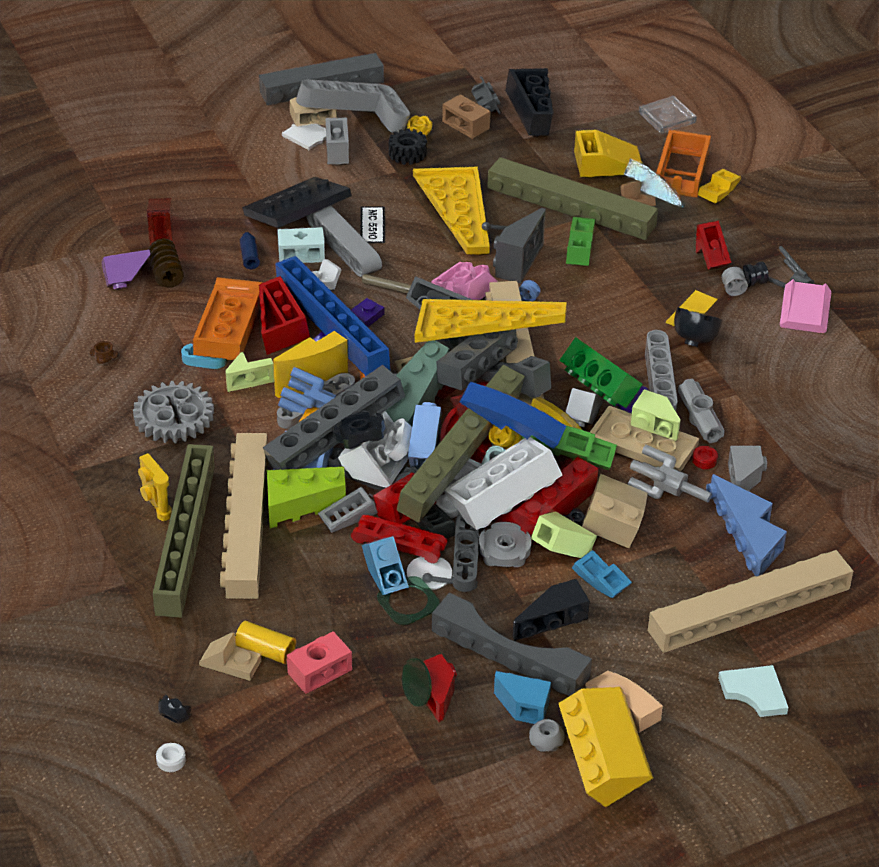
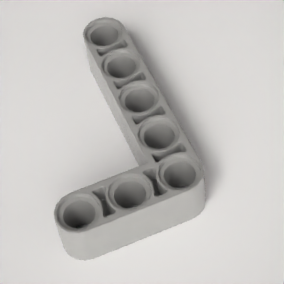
[296,79,410,133]

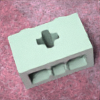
[278,227,325,263]

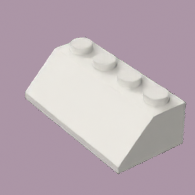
[445,437,562,530]

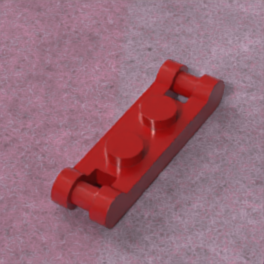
[351,515,447,564]

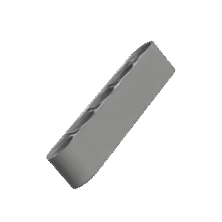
[307,205,382,277]
[645,330,677,411]

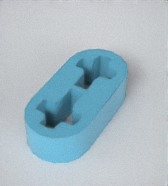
[181,344,226,369]

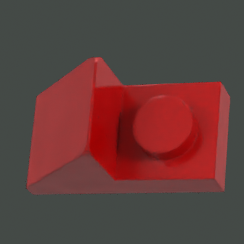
[696,220,731,270]

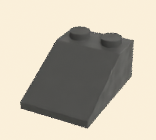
[493,208,546,284]

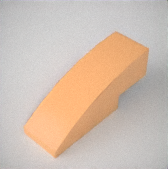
[585,671,663,733]

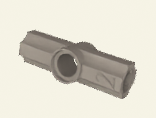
[678,379,725,443]

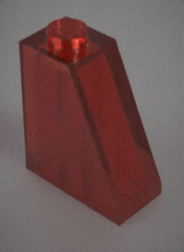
[147,198,173,245]

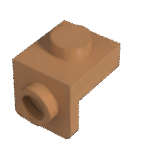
[621,180,656,206]

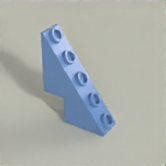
[706,474,787,576]

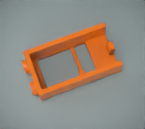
[654,130,711,197]

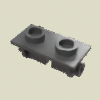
[472,76,501,114]

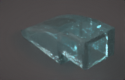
[624,158,685,208]

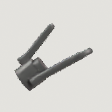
[768,246,815,288]

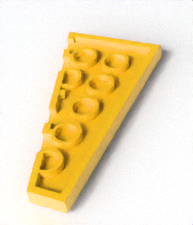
[413,167,490,255]
[414,299,567,343]

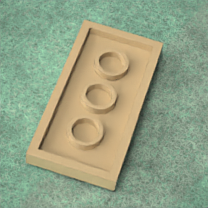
[590,406,699,472]

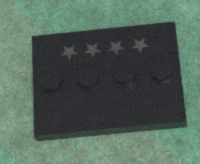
[242,177,352,228]

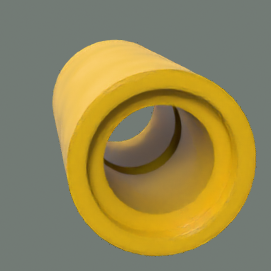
[235,621,296,664]

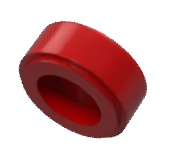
[692,446,718,469]

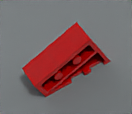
[259,276,310,355]

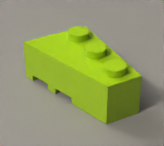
[267,467,346,528]

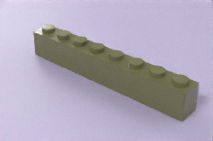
[488,157,658,240]
[397,364,525,523]
[153,444,215,617]

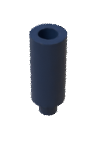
[240,232,260,269]

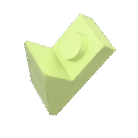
[226,352,274,392]

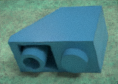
[361,536,408,595]
[494,671,551,724]

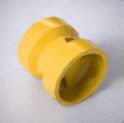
[489,425,522,450]

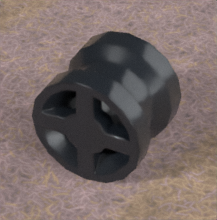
[742,261,769,287]

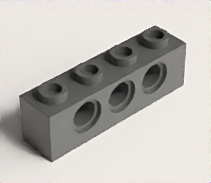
[436,329,518,390]

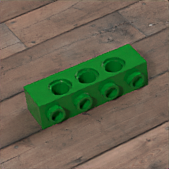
[559,337,643,408]

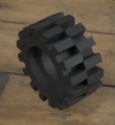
[389,128,427,165]

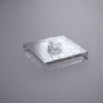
[639,96,697,134]

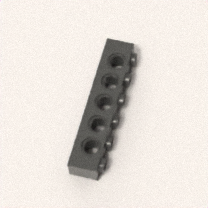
[263,365,405,470]

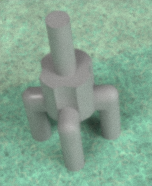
[628,444,712,502]

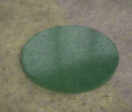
[402,658,432,707]

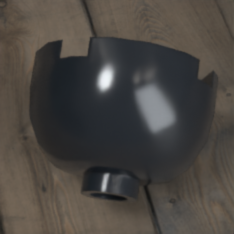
[674,307,723,347]

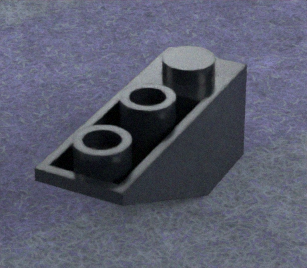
[513,579,590,641]

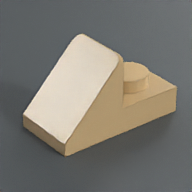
[199,632,261,681]

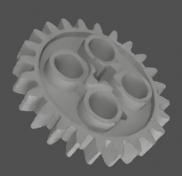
[133,381,214,443]

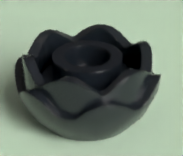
[158,695,192,724]

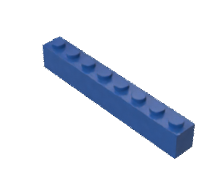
[275,256,391,376]

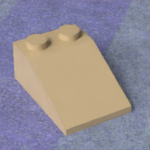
[582,474,648,548]

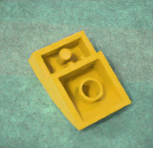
[273,331,348,398]

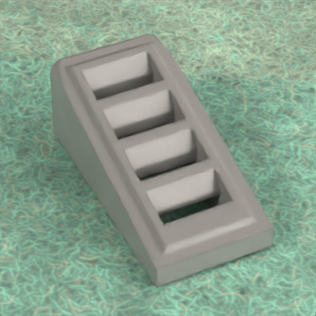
[318,487,377,533]

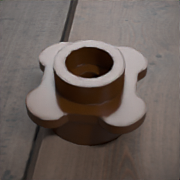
[90,341,118,364]

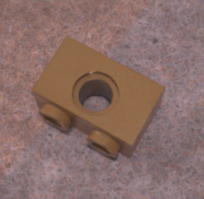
[442,94,490,139]

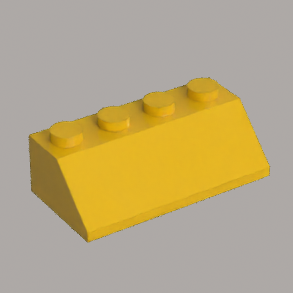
[558,687,653,807]

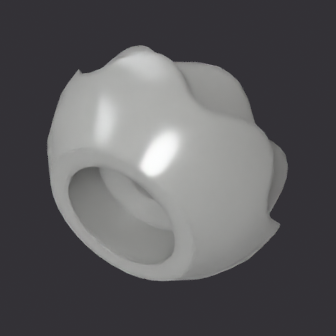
[529,719,565,751]

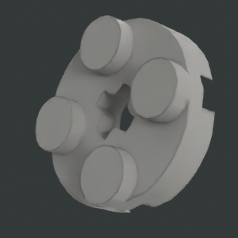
[479,522,531,567]

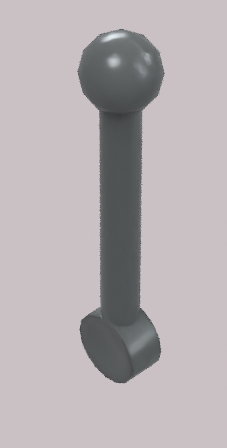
[482,222,507,231]
[422,573,478,590]

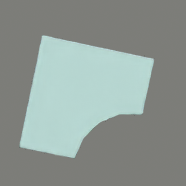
[718,665,788,717]

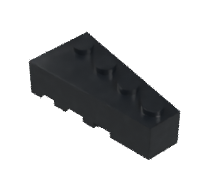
[505,68,553,137]

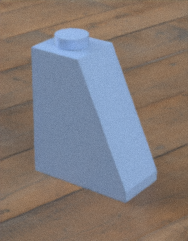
[408,402,442,469]

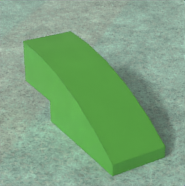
[566,217,595,266]

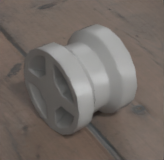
[722,267,748,296]

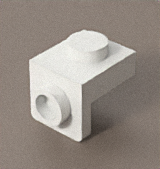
[312,259,341,290]

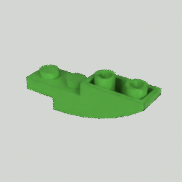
[521,426,617,470]

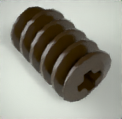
[148,238,184,288]

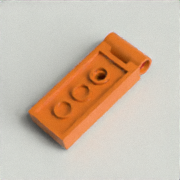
[193,277,264,360]

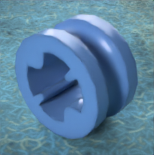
[519,280,540,302]

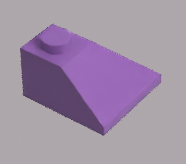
[101,250,150,290]

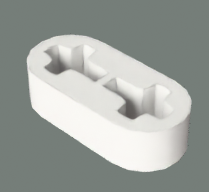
[384,418,412,461]

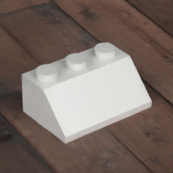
[338,411,408,488]

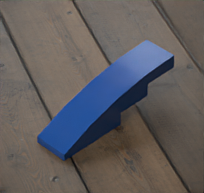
[460,382,566,449]

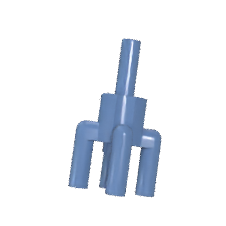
[278,367,336,414]

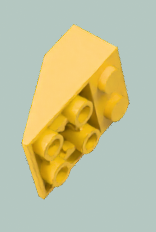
[574,130,644,177]

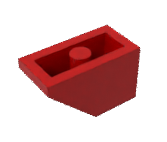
[412,654,457,722]

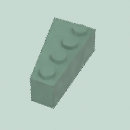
[385,340,450,426]

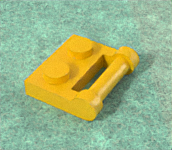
[138,453,172,521]

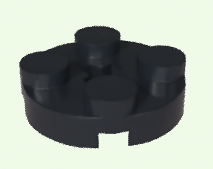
[334,412,386,449]

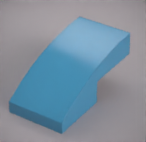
[572,550,632,598]

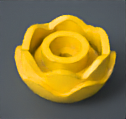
[406,115,432,136]

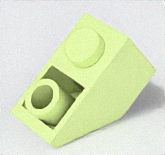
[631,389,680,441]
[531,512,597,558]

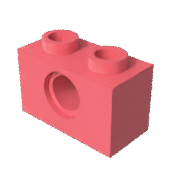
[287,631,352,694]

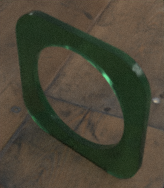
[377,576,440,625]

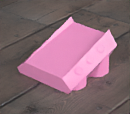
[432,262,498,300]
[780,279,831,333]

